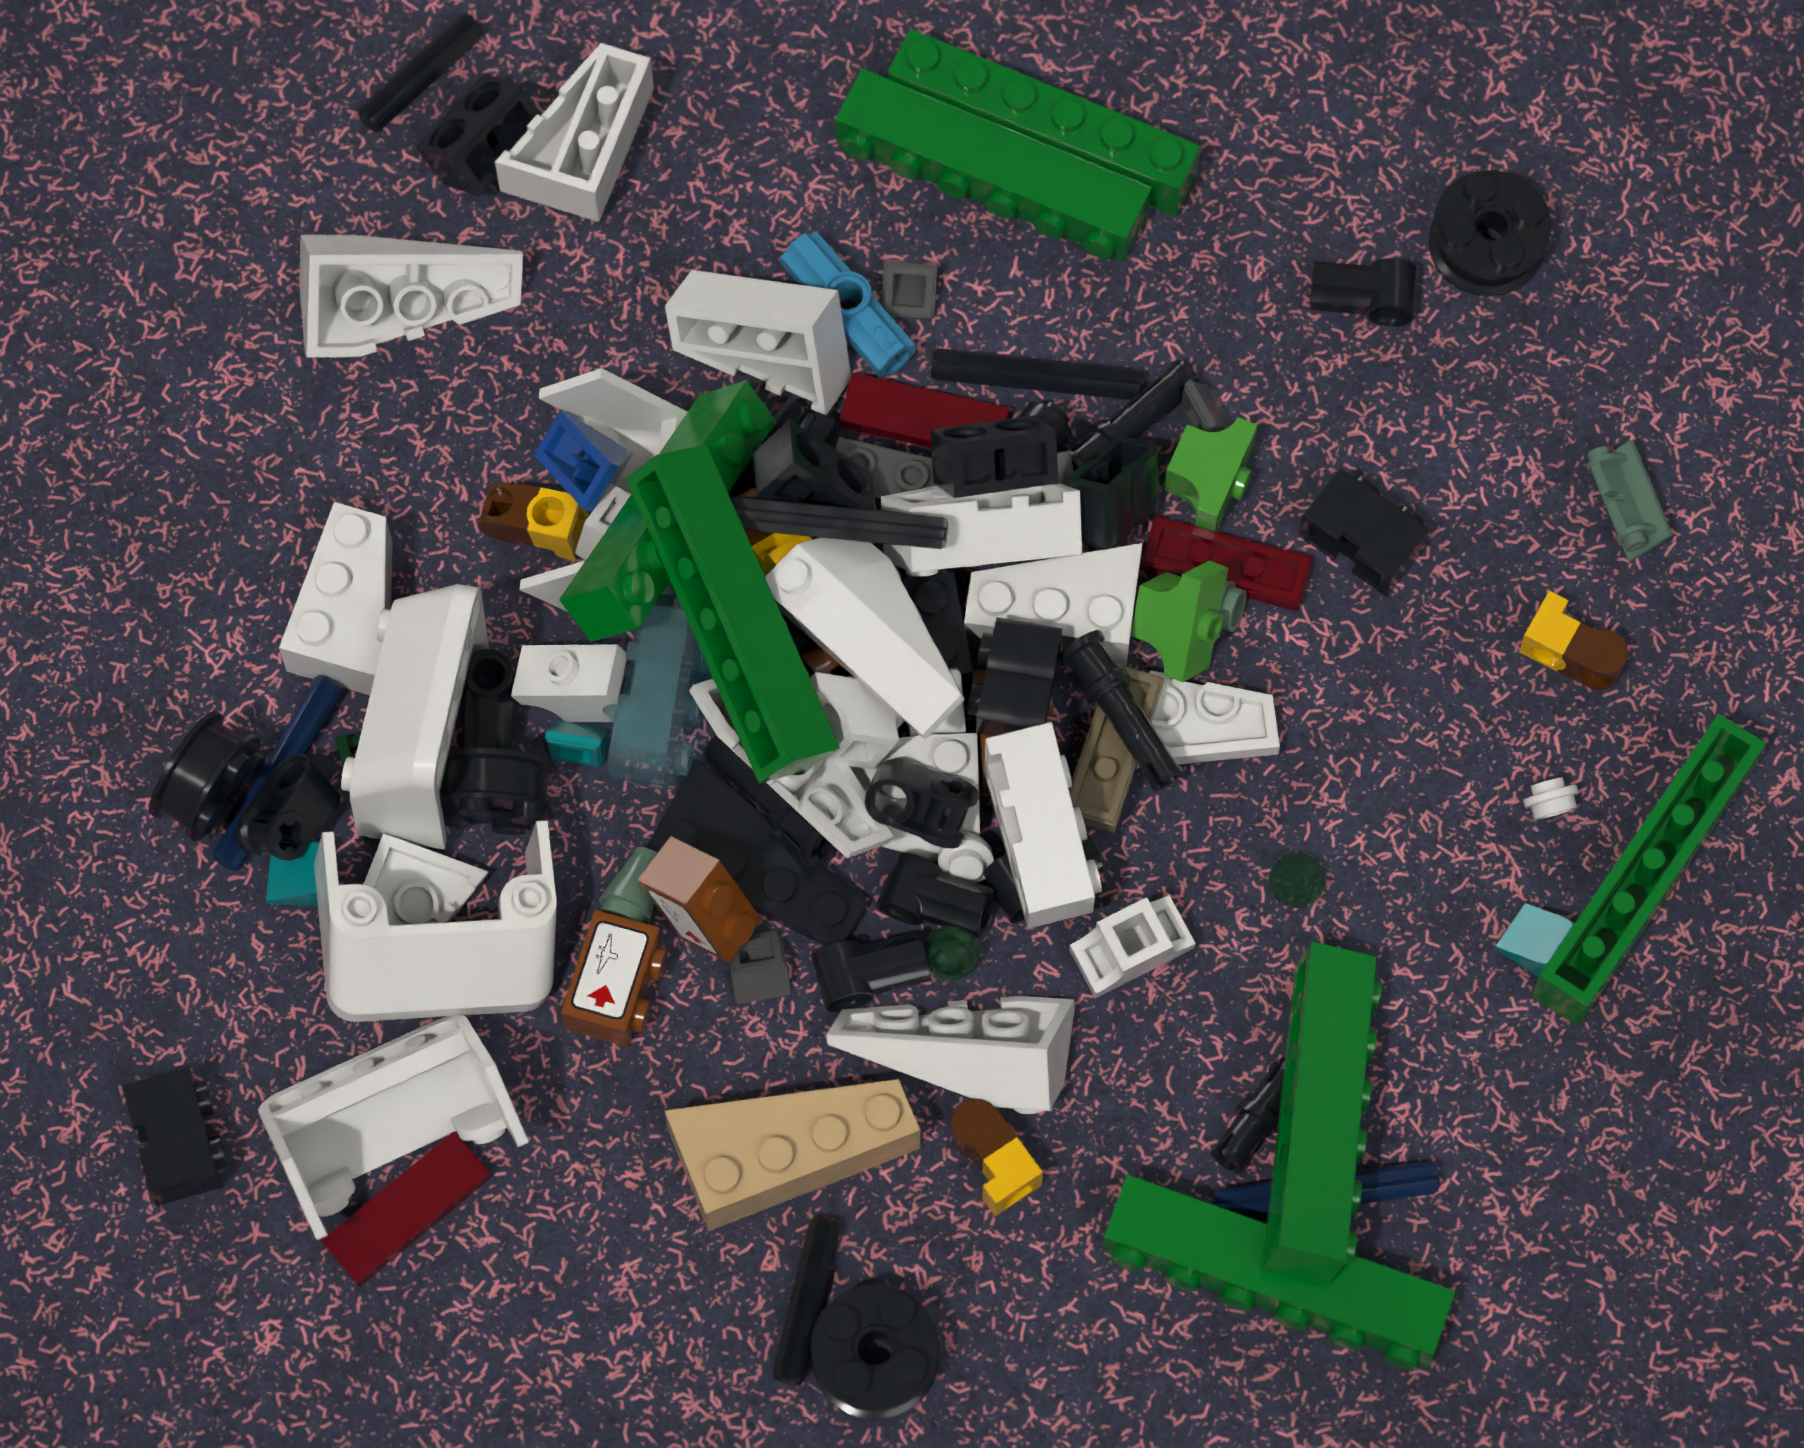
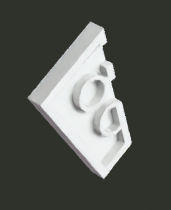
[1120,664,1280,769]
[323,833,488,991]

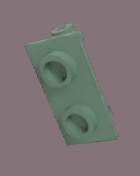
[1586,440,1673,561]

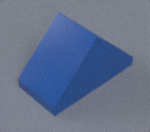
[534,410,633,512]

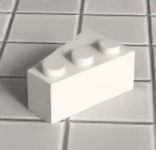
[495,43,654,222]
[665,270,851,415]
[881,483,1082,577]
[279,502,392,695]
[964,543,1142,666]
[984,722,1102,929]

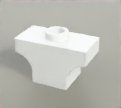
[511,644,628,722]
[810,672,904,770]
[1069,895,1196,998]

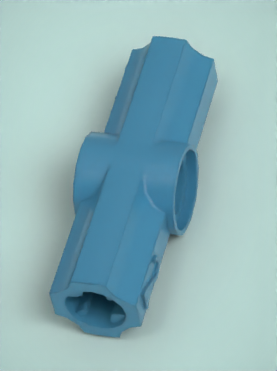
[780,231,916,378]

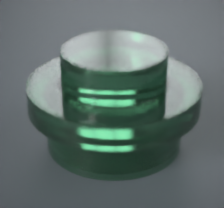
[1269,853,1325,908]
[924,926,980,981]

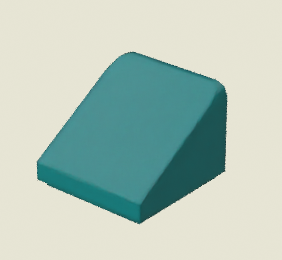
[545,721,609,767]
[266,842,320,906]
[1495,903,1575,977]

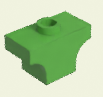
[1164,417,1258,532]
[1131,561,1228,682]

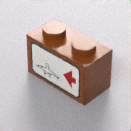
[637,836,762,963]
[561,910,668,1047]

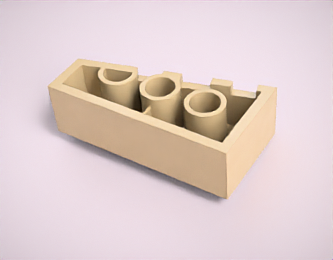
[664,1079,920,1231]

